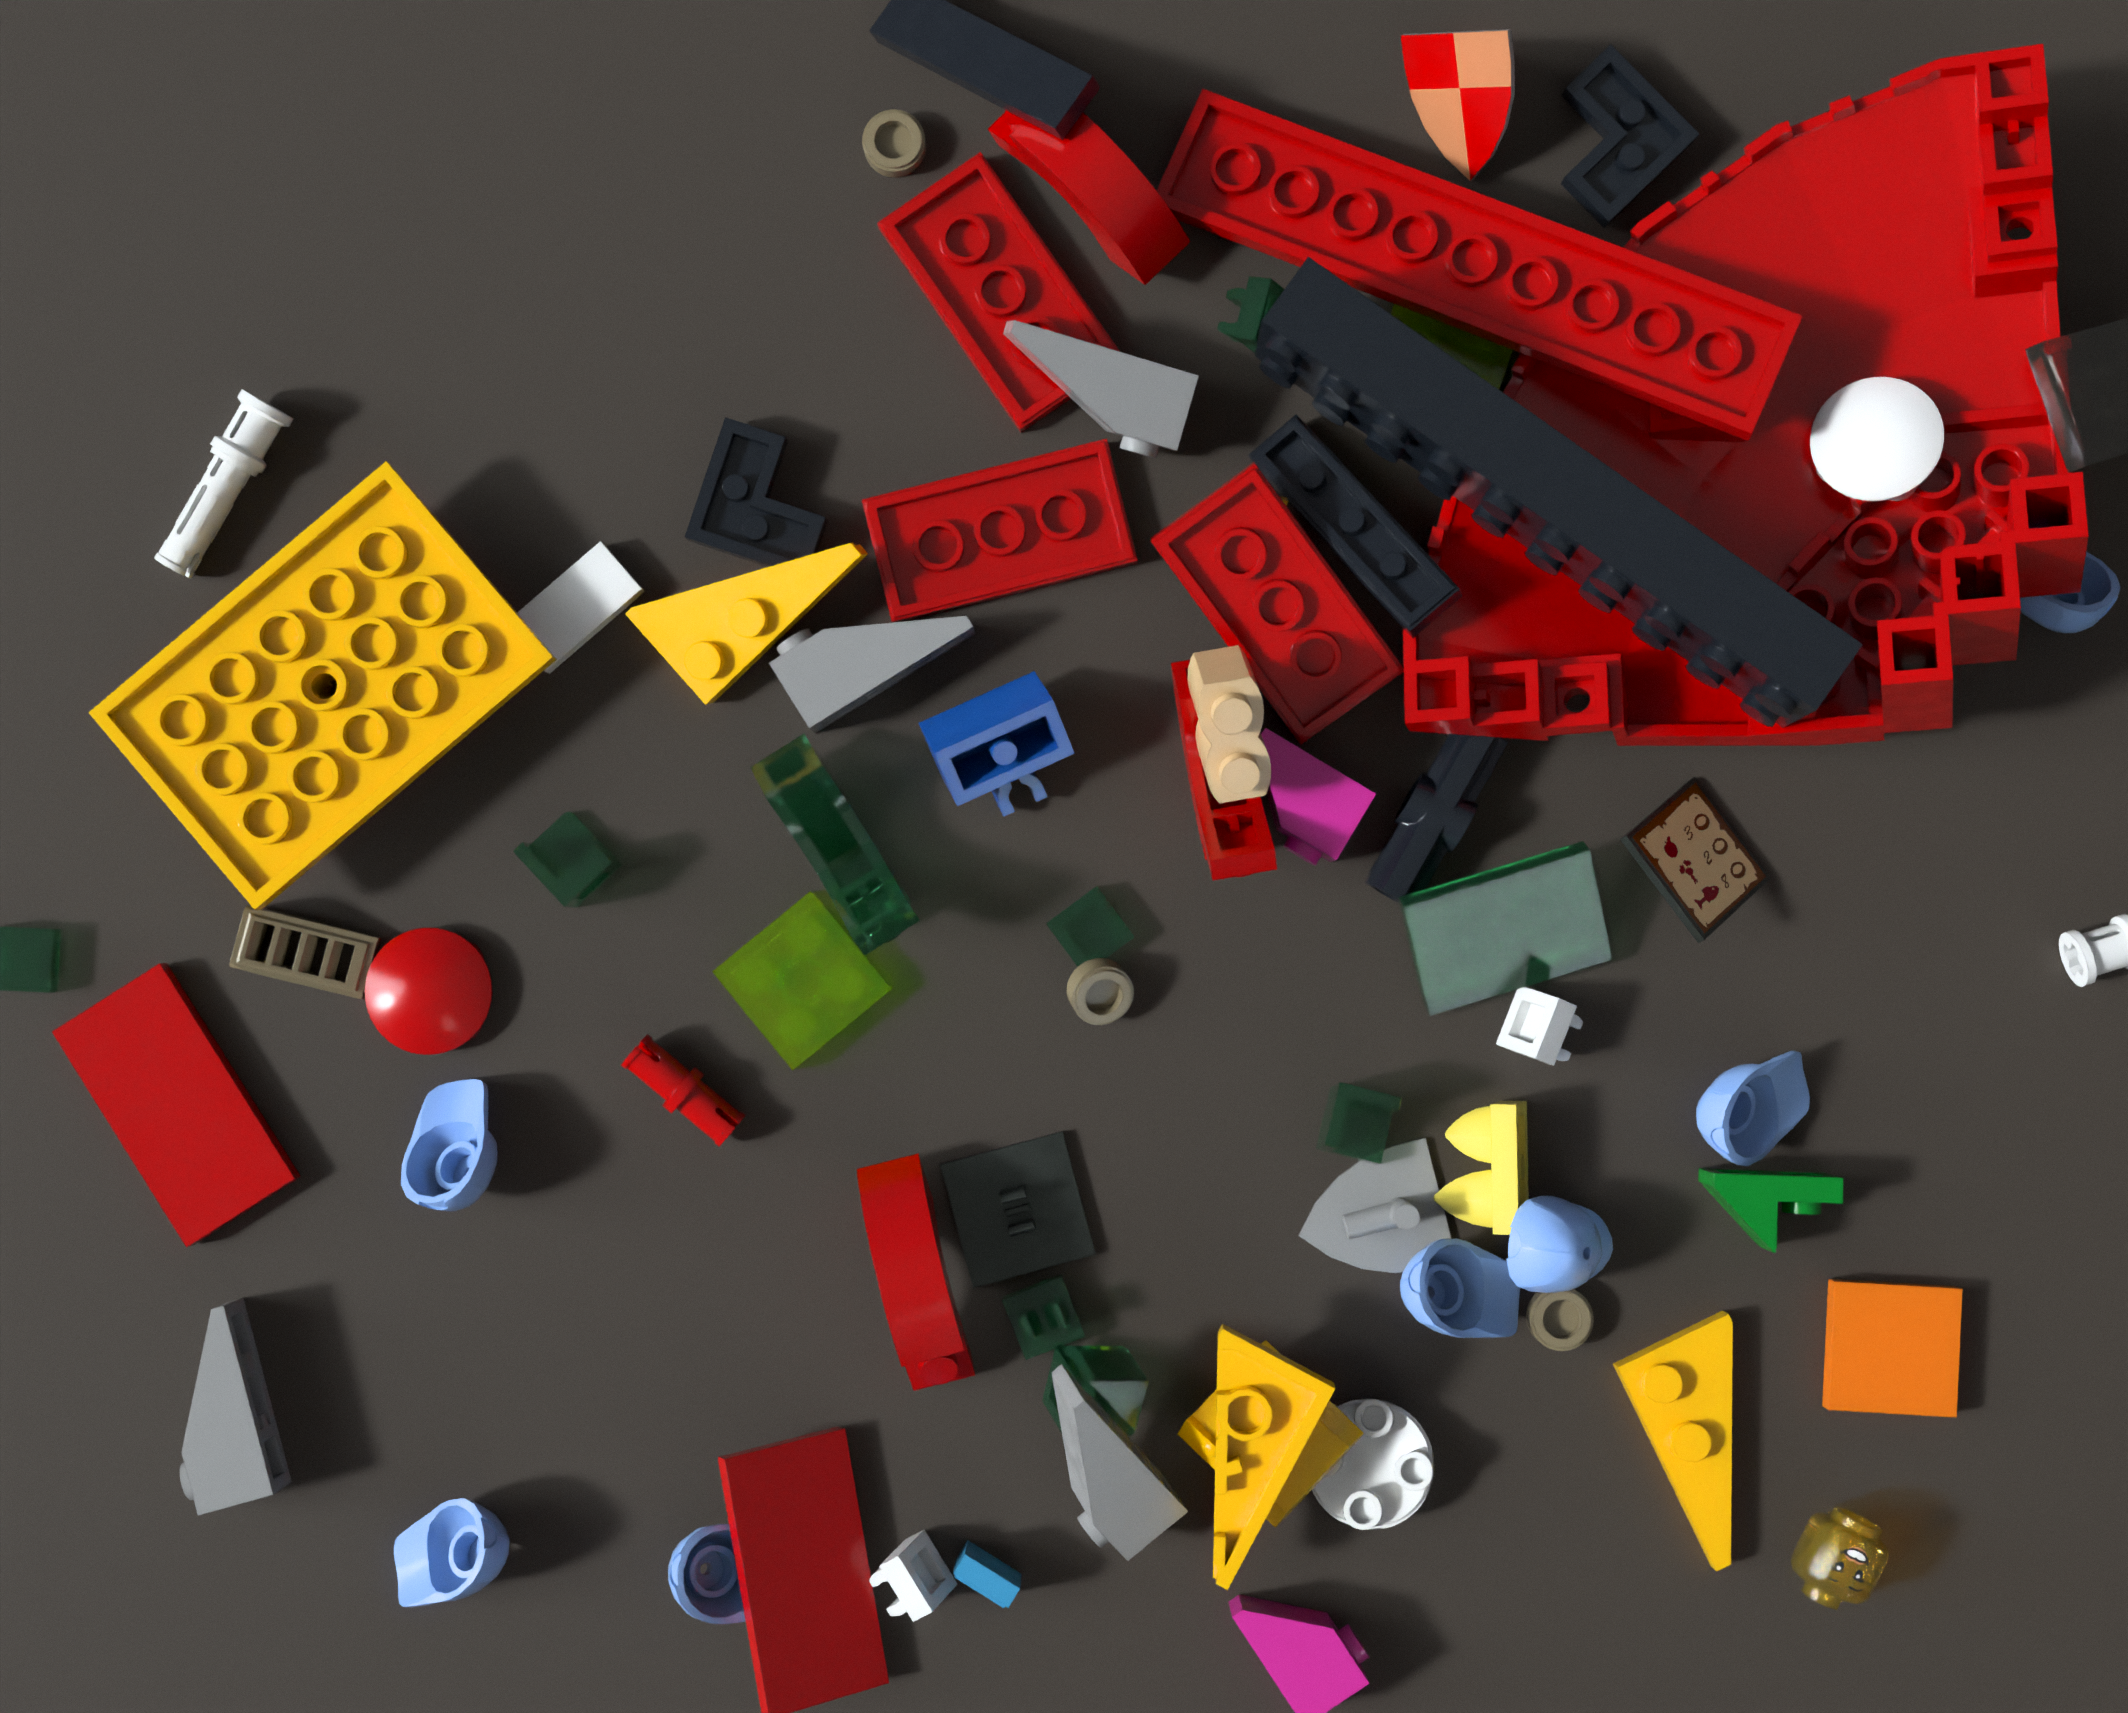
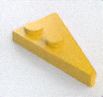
[625,543,868,705]
[1613,1311,1733,1571]
[1213,1323,1335,1590]

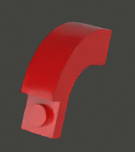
[988,111,1191,285]
[1171,660,1277,881]
[856,1153,975,1391]

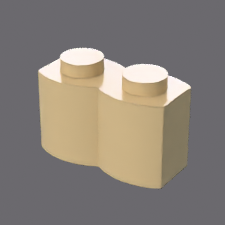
[1188,645,1271,803]

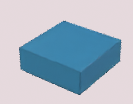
[953,1540,1021,1608]

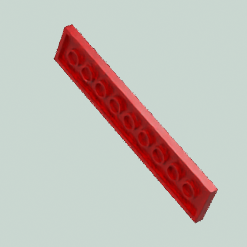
[1156,88,1803,441]

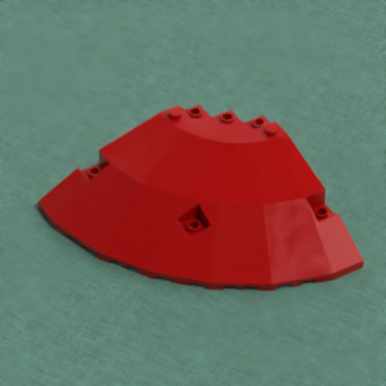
[1403,44,2089,746]

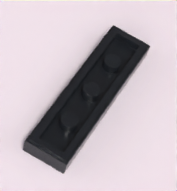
[869,0,1100,140]
[1248,414,1462,638]

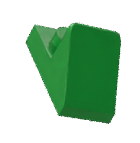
[1698,1168,1843,1253]

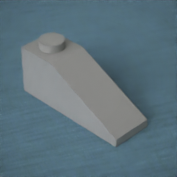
[1003,320,1199,459]
[769,616,976,733]
[180,1298,292,1516]
[1052,1364,1188,1561]

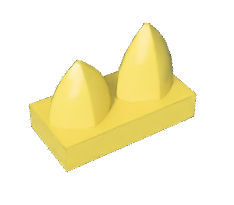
[1434,1101,1529,1235]

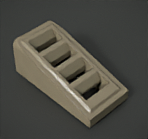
[229,905,381,999]

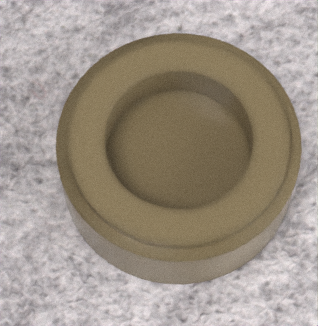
[862,109,926,178]
[1066,958,1134,1025]
[1526,1289,1594,1351]

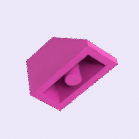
[1261,728,1376,866]
[1228,1595,1370,1713]

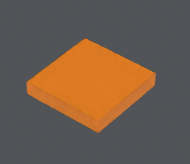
[1822,1279,1963,1418]

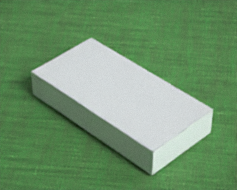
[517,541,645,674]

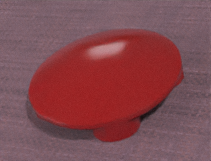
[365,928,493,1055]

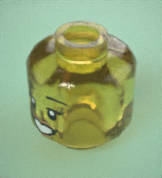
[1790,1506,1889,1610]

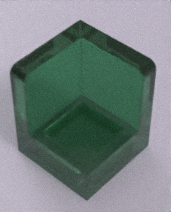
[513,812,622,908]
[1316,1082,1402,1165]
[1042,1345,1149,1436]

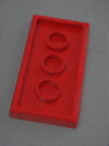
[877,152,1120,433]
[862,438,1138,623]
[1150,462,1404,745]
[52,963,301,1248]
[718,1427,889,1713]

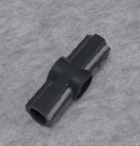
[1364,734,1508,910]

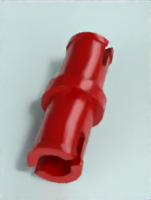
[621,1034,746,1147]

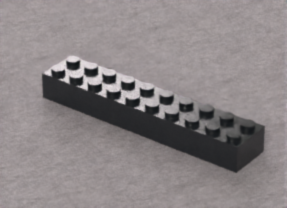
[1255,257,1863,728]

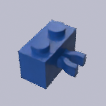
[918,671,1075,817]

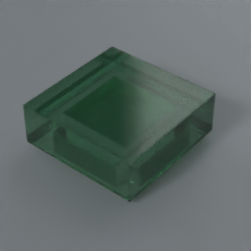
[1046,886,1134,967]
[0,926,61,993]

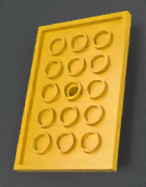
[88,461,557,910]

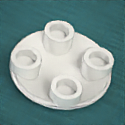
[1810,377,1944,501]
[1312,1398,1434,1530]

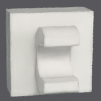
[1496,985,1583,1066]
[869,1530,957,1622]

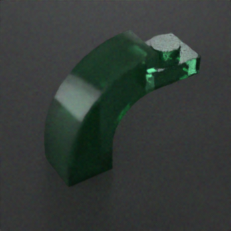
[750,733,920,956]

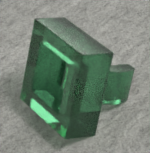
[1217,276,1284,353]
[1002,1274,1085,1360]

